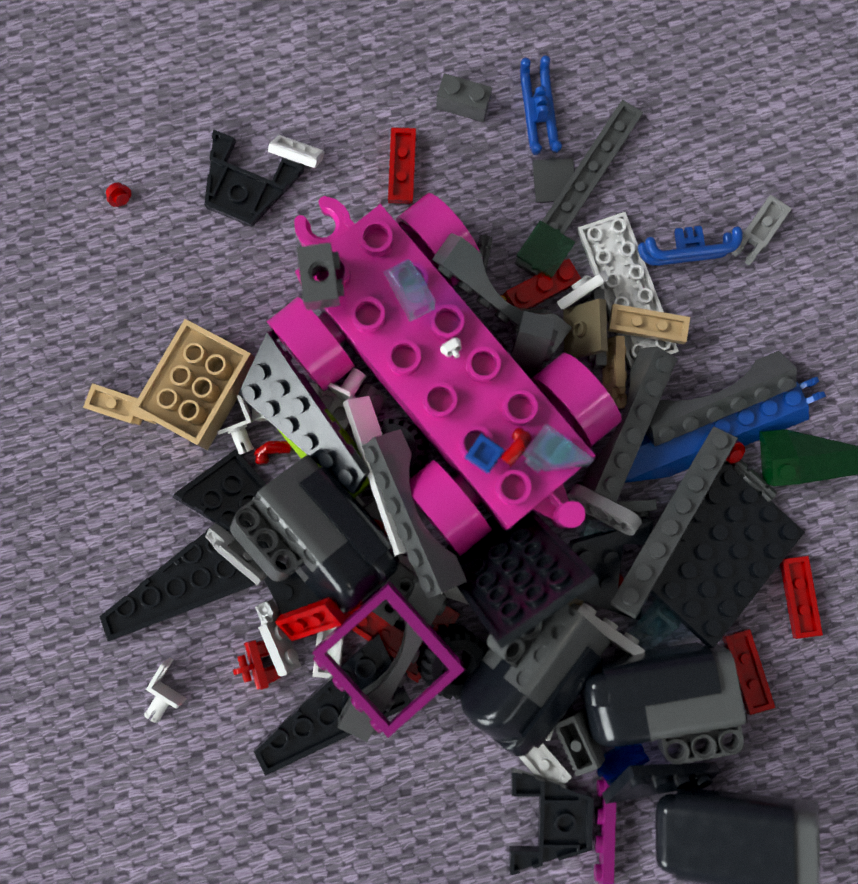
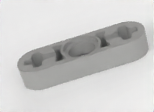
[567,484,642,535]

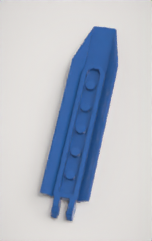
[625,377,826,483]

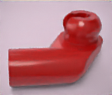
[500,428,532,467]
[254,441,291,465]

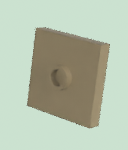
[563,298,608,359]

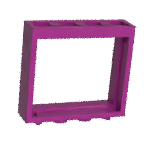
[312,581,465,738]

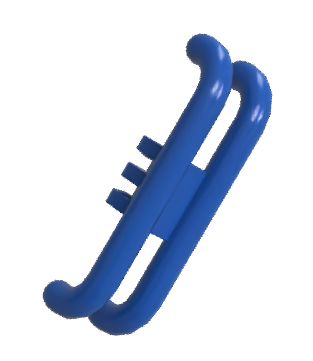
[520,55,562,155]
[638,226,743,266]

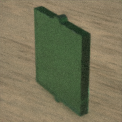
[516,220,576,279]

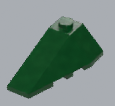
[759,429,858,486]

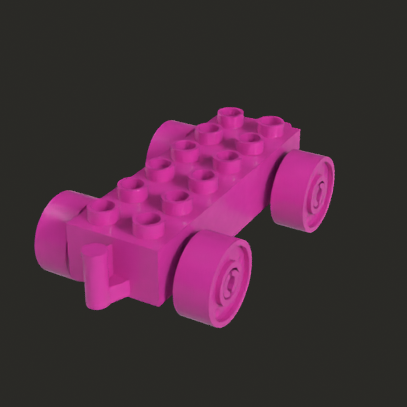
[266,193,621,556]

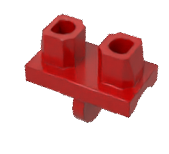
[233,640,280,690]

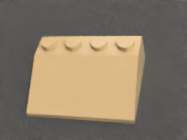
[132,319,255,450]

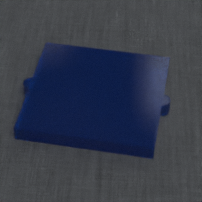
[597,744,650,786]

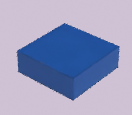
[464,434,505,474]

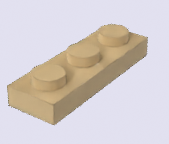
[607,304,690,344]

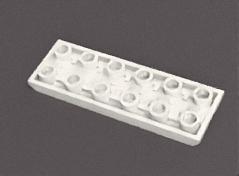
[578,212,679,369]

